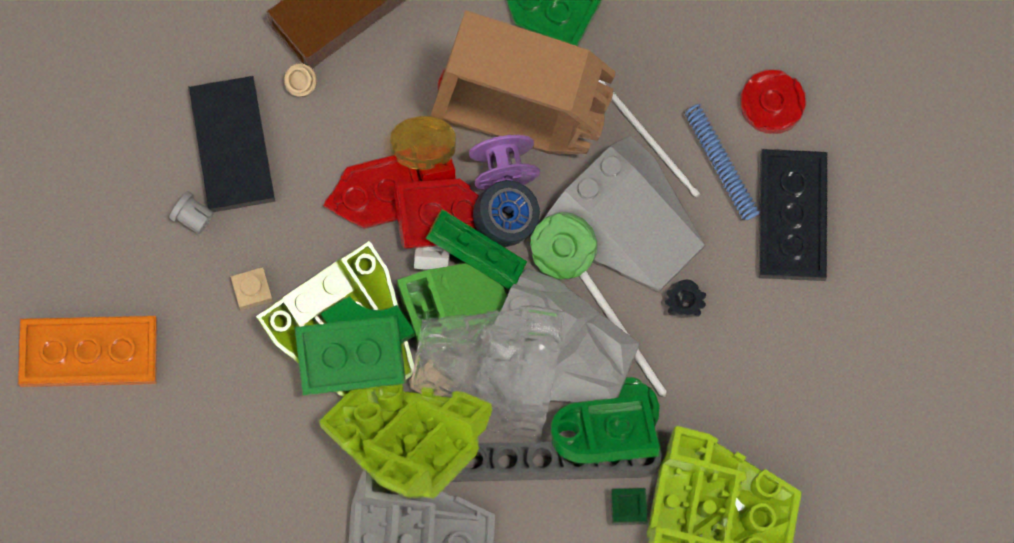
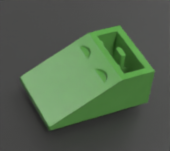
[397,263,507,353]

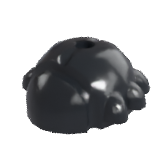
[665,279,706,317]

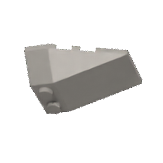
[541,136,705,292]
[349,468,495,543]

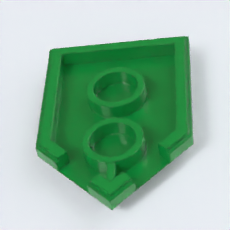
[507,0,602,46]

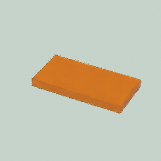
[18,316,157,387]

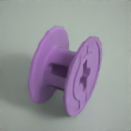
[469,135,540,190]

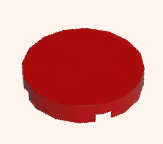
[740,70,806,134]

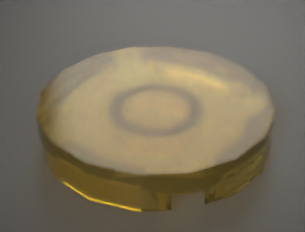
[390,116,456,170]

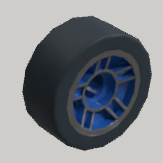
[473,180,540,247]

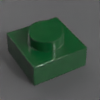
[611,488,648,525]

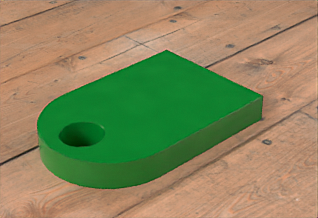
[551,395,660,463]

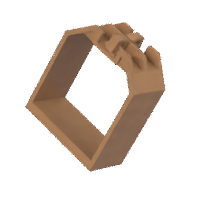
[431,10,616,154]

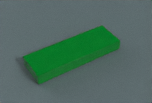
[426,209,527,290]

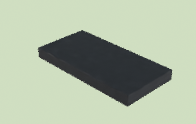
[189,76,275,212]
[759,149,828,281]

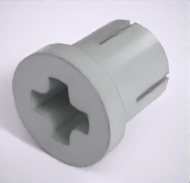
[169,191,214,234]

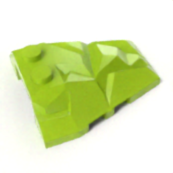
[319,384,493,499]
[647,426,802,543]

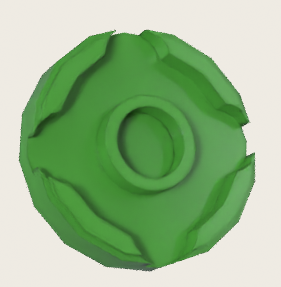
[530,212,598,279]

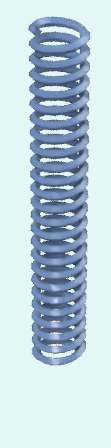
[685,104,760,220]

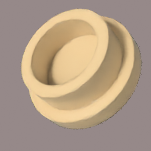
[284,64,317,97]

